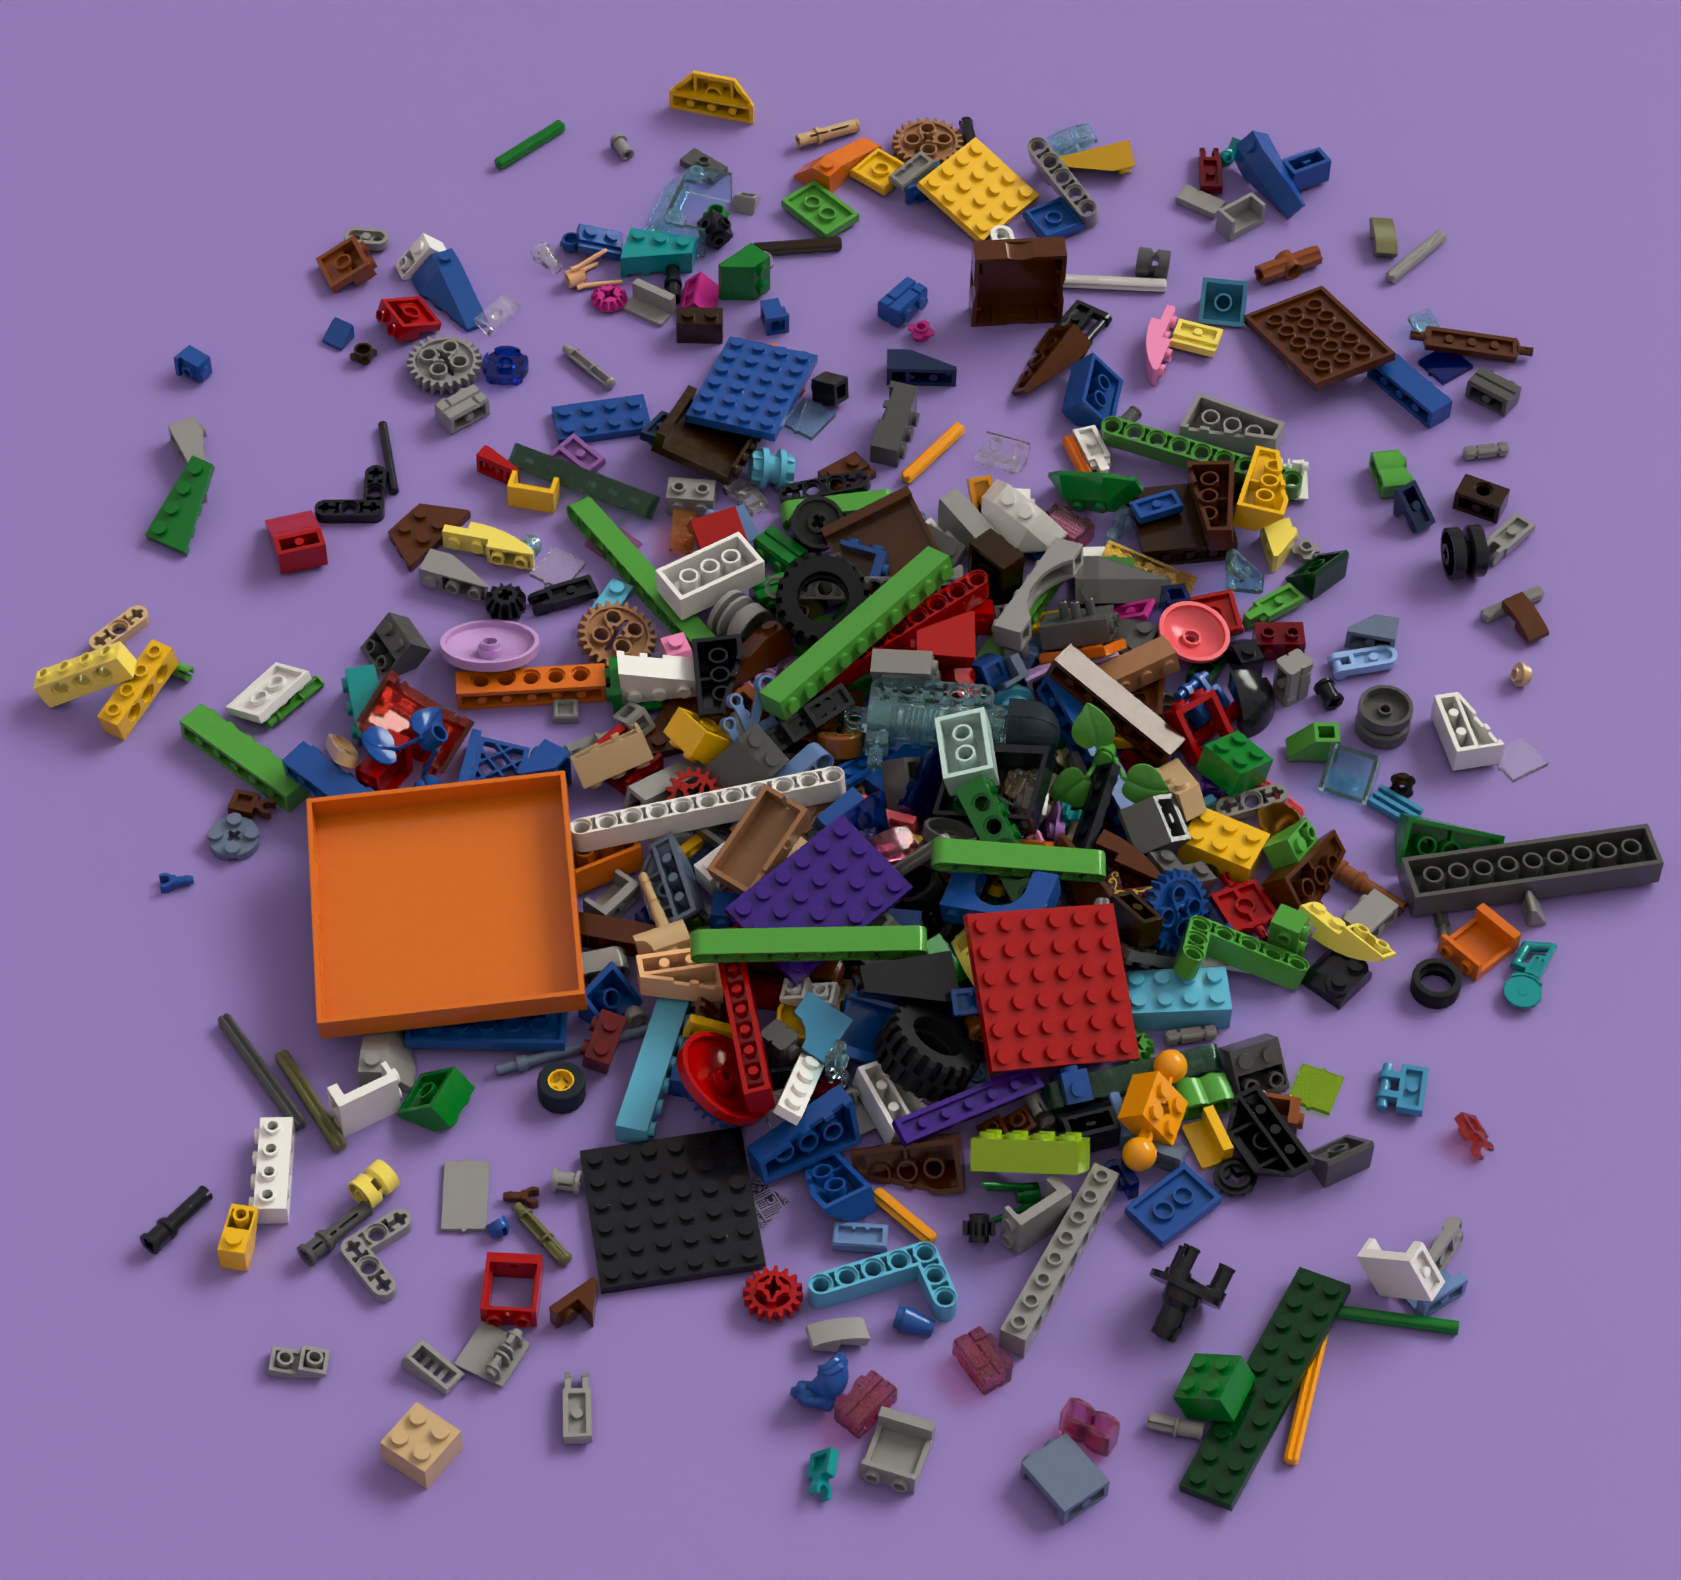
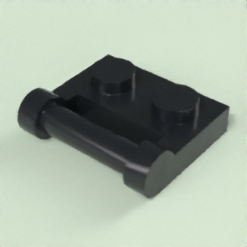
[1054,299,1112,350]

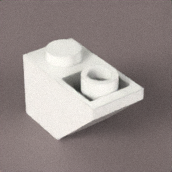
[395,233,446,280]

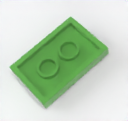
[781,180,859,238]

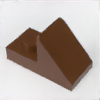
[549,1276,598,1329]

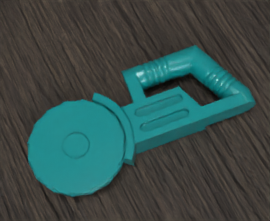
[1503,941,1557,1009]

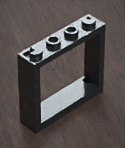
[932,743,1056,835]

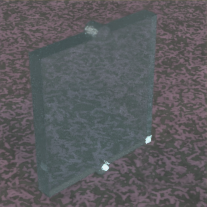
[784,398,835,441]

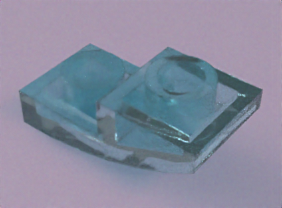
[1046,123,1098,157]

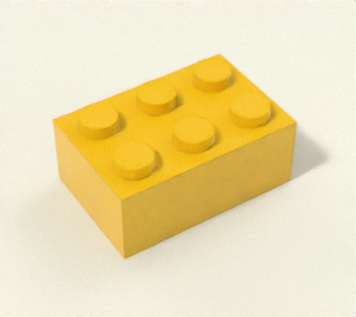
[1177,808,1270,883]

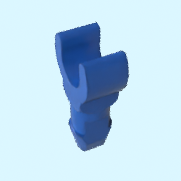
[159,873,194,893]

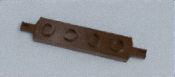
[1409,326,1533,362]

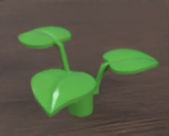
[1052,703,1169,808]

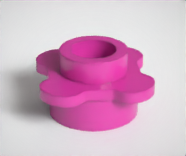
[908,320,934,342]

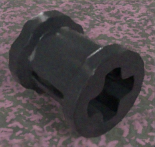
[1313,677,1344,710]

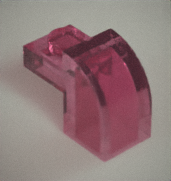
[869,826,919,865]

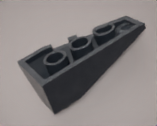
[691,634,743,718]

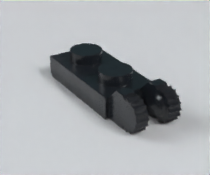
[527,574,599,616]

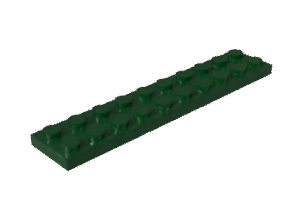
[1179,1267,1351,1511]

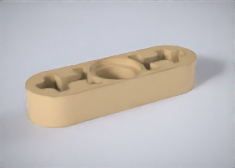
[89,605,149,651]

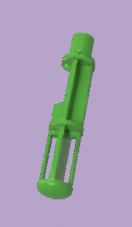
[263,675,325,729]

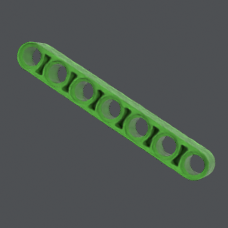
[931,838,1106,882]

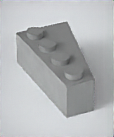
[1179,392,1285,454]

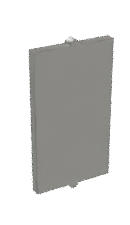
[441,1159,490,1234]

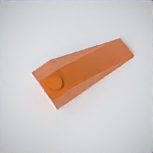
[794,137,881,194]

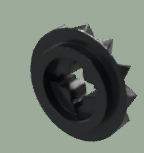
[1213,1158,1257,1197]

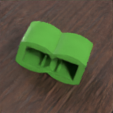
[1369,449,1413,498]
[1173,1072,1234,1120]

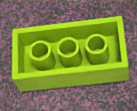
[970,1129,1090,1175]

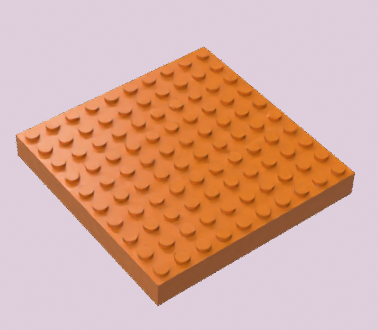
[306,770,587,1039]

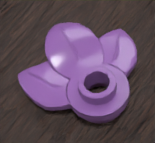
[1044,801,1065,842]

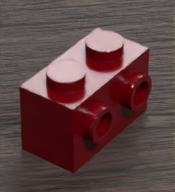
[1252,622,1306,661]
[580,1009,627,1075]

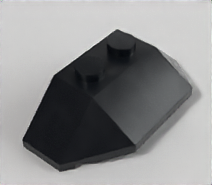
[1226,1084,1316,1178]

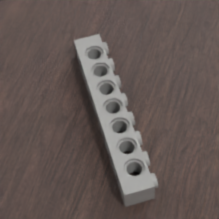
[999,1163,1119,1358]

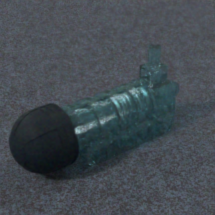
[844,677,1060,772]

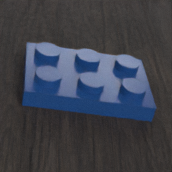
[1124,1163,1222,1248]

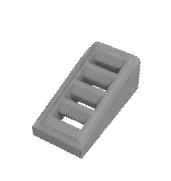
[401,1339,464,1395]

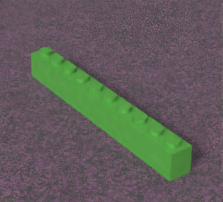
[759,546,954,721]

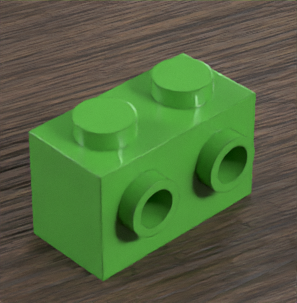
[1267,903,1311,957]

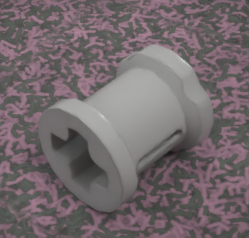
[551,1167,582,1195]

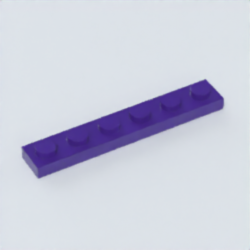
[892,1070,1045,1147]

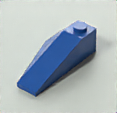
[1234,130,1305,218]
[411,248,489,332]
[803,1153,877,1222]

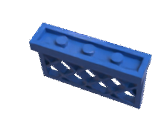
[458,728,530,782]

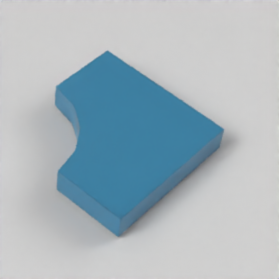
[793,991,853,1065]

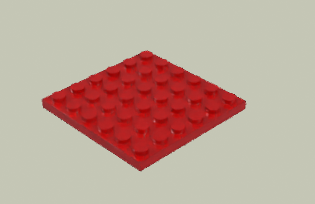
[963,903,1140,1074]

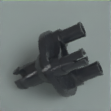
[1149,1243,1236,1343]

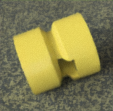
[347,1159,400,1209]

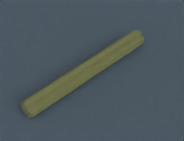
[275,1050,347,1153]

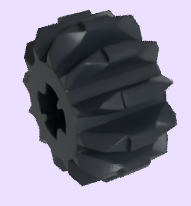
[485,583,526,621]

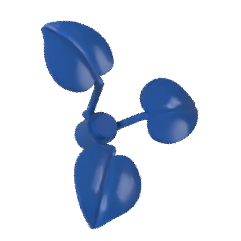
[361,707,448,787]

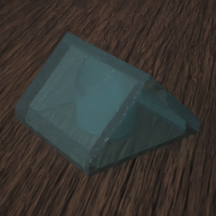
[1318,742,1381,805]

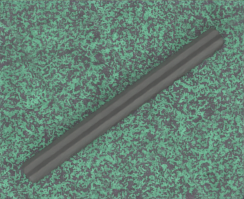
[218,1013,306,1131]

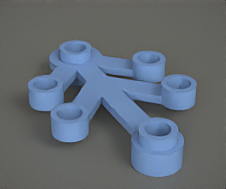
[719,675,782,743]

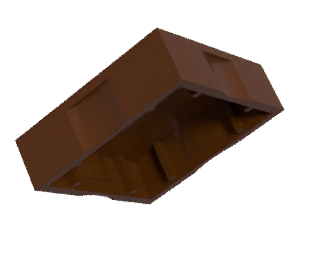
[968,237,1067,327]

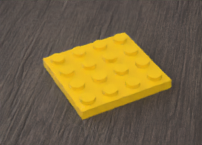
[916,137,1039,241]

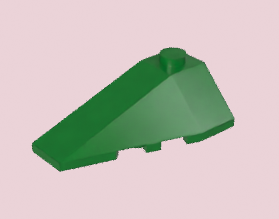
[1395,813,1505,867]

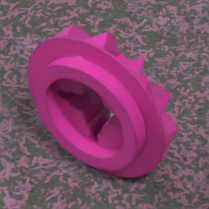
[591,283,627,312]

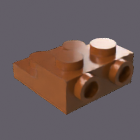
[316,235,378,293]

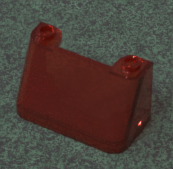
[356,669,475,776]

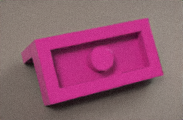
[680,271,719,308]

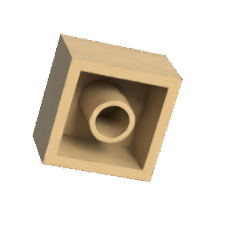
[380,1402,463,1489]

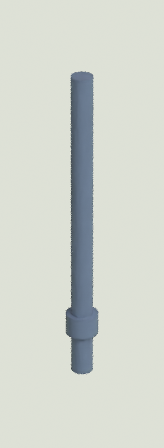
[494,1024,648,1075]

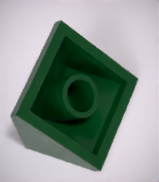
[1285,550,1349,601]

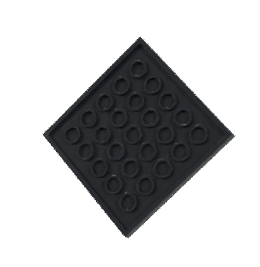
[580,1127,766,1294]

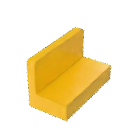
[1182,1105,1234,1171]

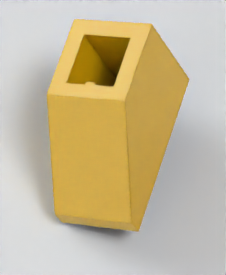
[217,1203,259,1271]

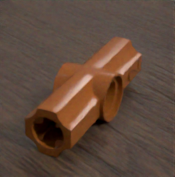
[1254,245,1323,284]

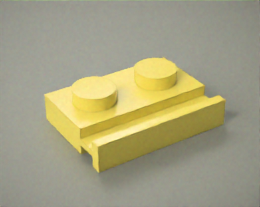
[1170,318,1223,358]

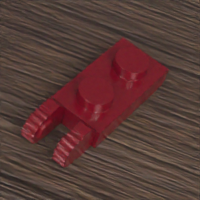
[1198,148,1223,194]

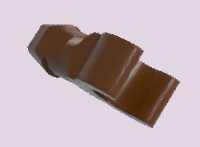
[503,1186,539,1208]

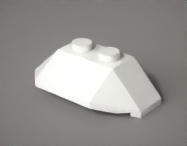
[981,479,1068,553]

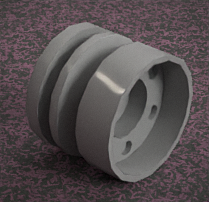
[707,589,773,644]

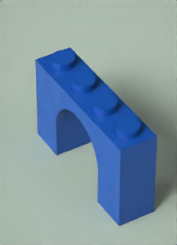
[939,870,1061,925]

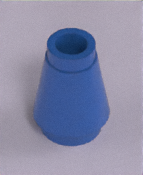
[892,1306,936,1337]

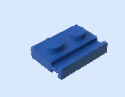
[576,224,623,261]

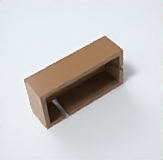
[707,784,812,896]

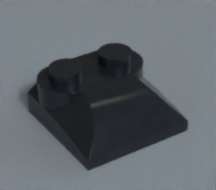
[1301,949,1372,1010]

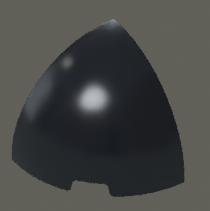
[1228,670,1275,738]

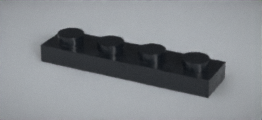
[1072,762,1121,849]

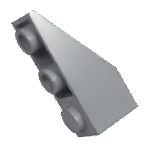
[419,549,489,603]

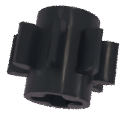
[963,1213,996,1243]

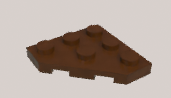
[645,696,711,758]

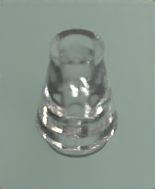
[531,242,563,274]

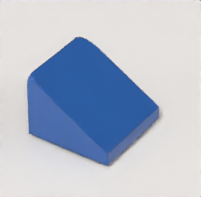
[322,317,355,351]

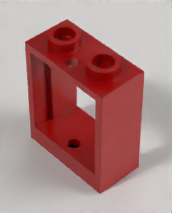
[1163,688,1234,767]
[355,728,413,791]
[480,1252,544,1328]

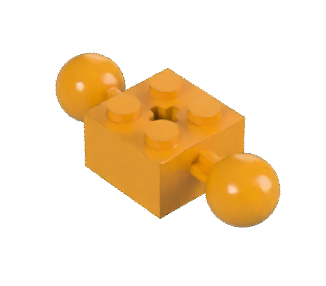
[1117,1049,1188,1172]

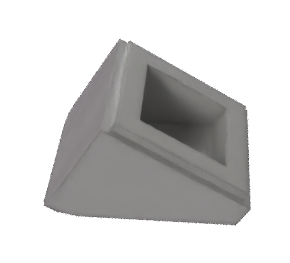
[732,191,761,215]
[1522,890,1546,927]

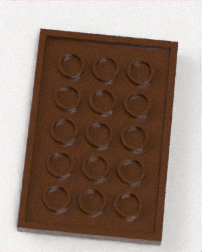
[1244,286,1395,391]

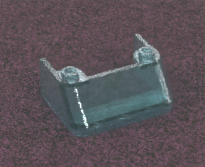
[644,165,732,258]

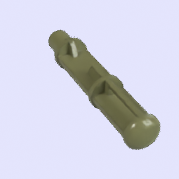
[512,1202,572,1267]

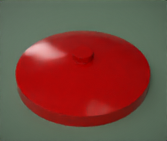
[677,1032,770,1126]

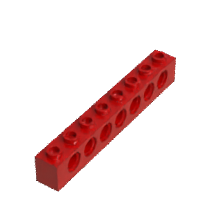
[718,926,776,1114]

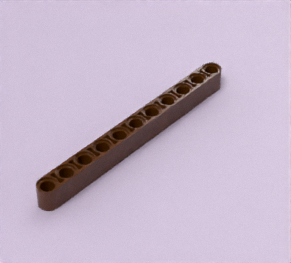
[579,912,847,986]

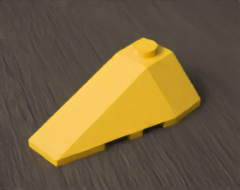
[1049,140,1135,174]
[1234,445,1288,531]

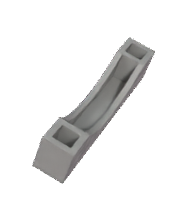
[991,537,1083,651]

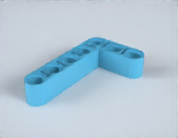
[808,1241,958,1322]

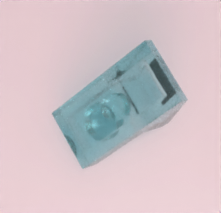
[1225,548,1264,594]

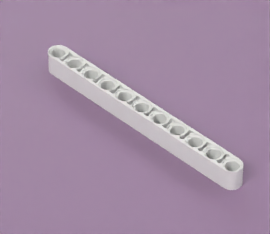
[571,766,846,852]

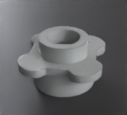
[1292,538,1320,562]

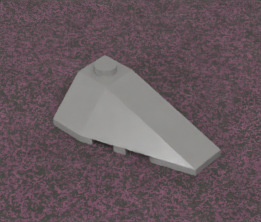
[358,1030,416,1092]

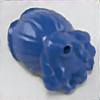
[790,1352,849,1412]

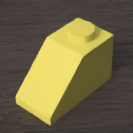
[1259,518,1298,572]

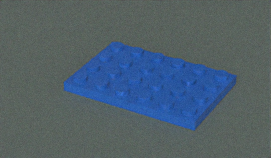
[685,336,818,442]

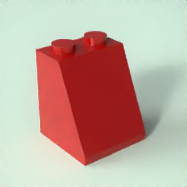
[903,611,976,674]

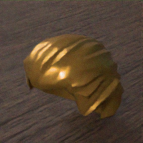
[1257,802,1302,838]

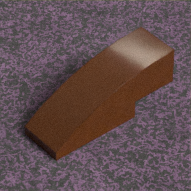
[1094,829,1161,890]

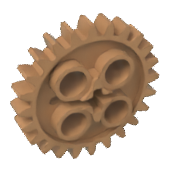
[892,117,964,173]
[576,600,657,668]

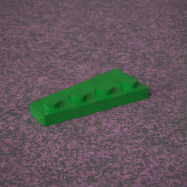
[145,455,215,556]

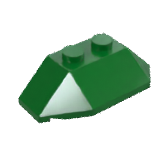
[1048,470,1144,514]

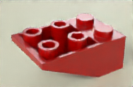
[265,510,328,574]

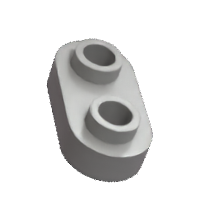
[344,227,389,251]

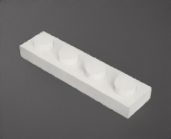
[773,1052,824,1126]

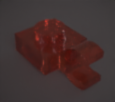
[1454,1112,1494,1160]

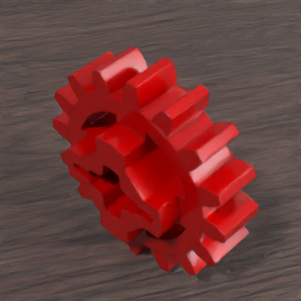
[665,767,720,800]
[743,1266,803,1324]

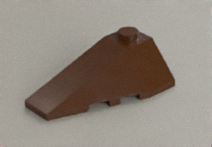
[1011,324,1092,396]
[1261,829,1346,910]

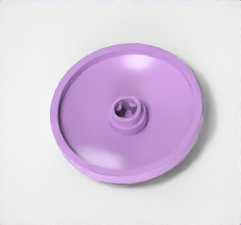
[440,619,539,672]

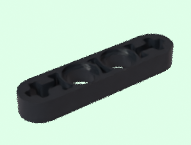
[779,470,871,504]

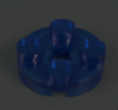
[482,346,529,386]

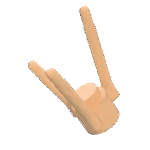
[564,249,623,291]

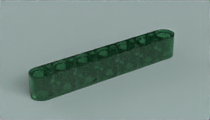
[508,443,660,520]
[1043,1044,1224,1113]

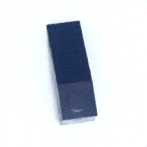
[887,349,957,386]

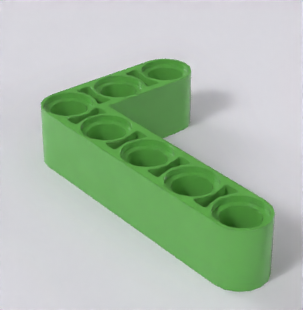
[1174,915,1309,990]

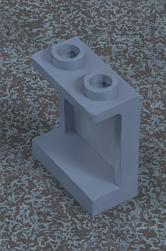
[1020,1433,1110,1526]

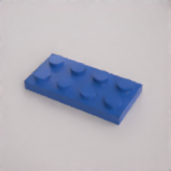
[551,394,650,445]

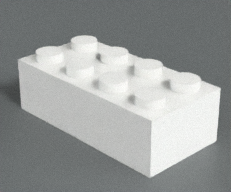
[655,532,765,620]

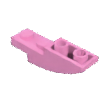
[1144,305,1178,386]

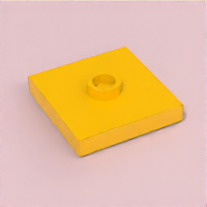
[850,148,904,196]

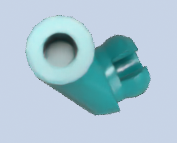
[1219,137,1241,165]

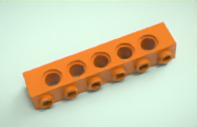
[455,663,607,710]

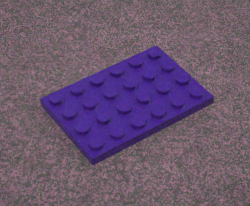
[724,814,913,987]

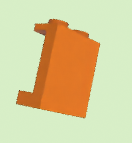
[1437,903,1521,982]

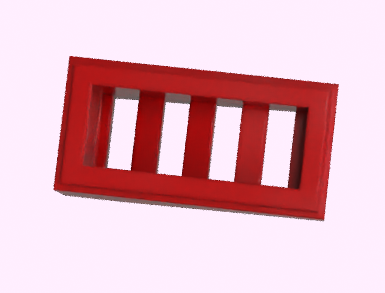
[476,445,520,484]

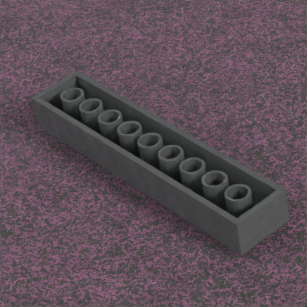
[1398,823,1664,917]

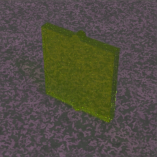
[1289,1063,1344,1116]

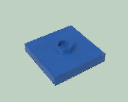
[1023,197,1085,238]

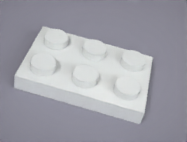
[226,662,312,724]

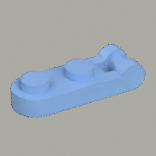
[1327,645,1398,680]

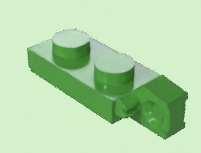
[1242,583,1306,629]

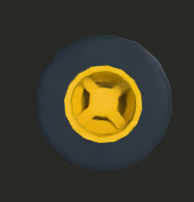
[537,1061,586,1114]

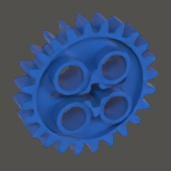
[1143,868,1209,954]

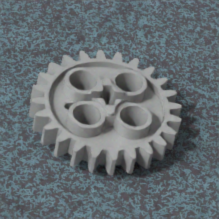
[407,334,482,395]

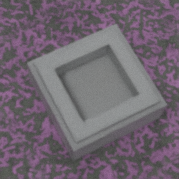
[553,699,579,724]

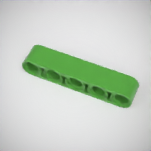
[779,489,893,532]

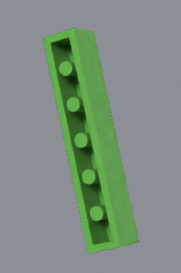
[180,703,310,813]

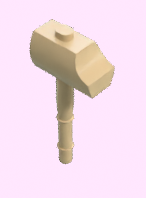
[633,872,690,955]

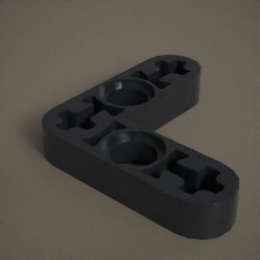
[314,465,387,524]

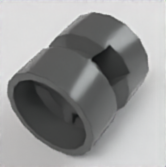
[1135,247,1171,280]

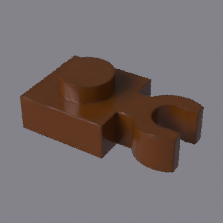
[227,789,276,820]

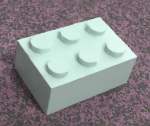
[934,707,1000,796]

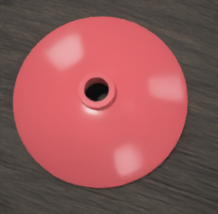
[1158,601,1230,664]

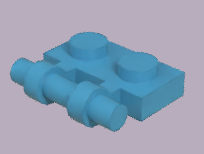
[1375,1063,1429,1117]

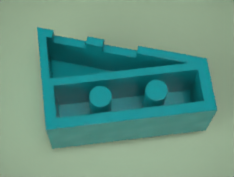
[620,228,697,278]
[341,664,387,747]

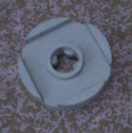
[208,813,260,861]

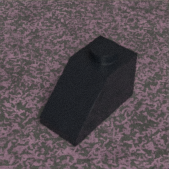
[1224,639,1264,677]

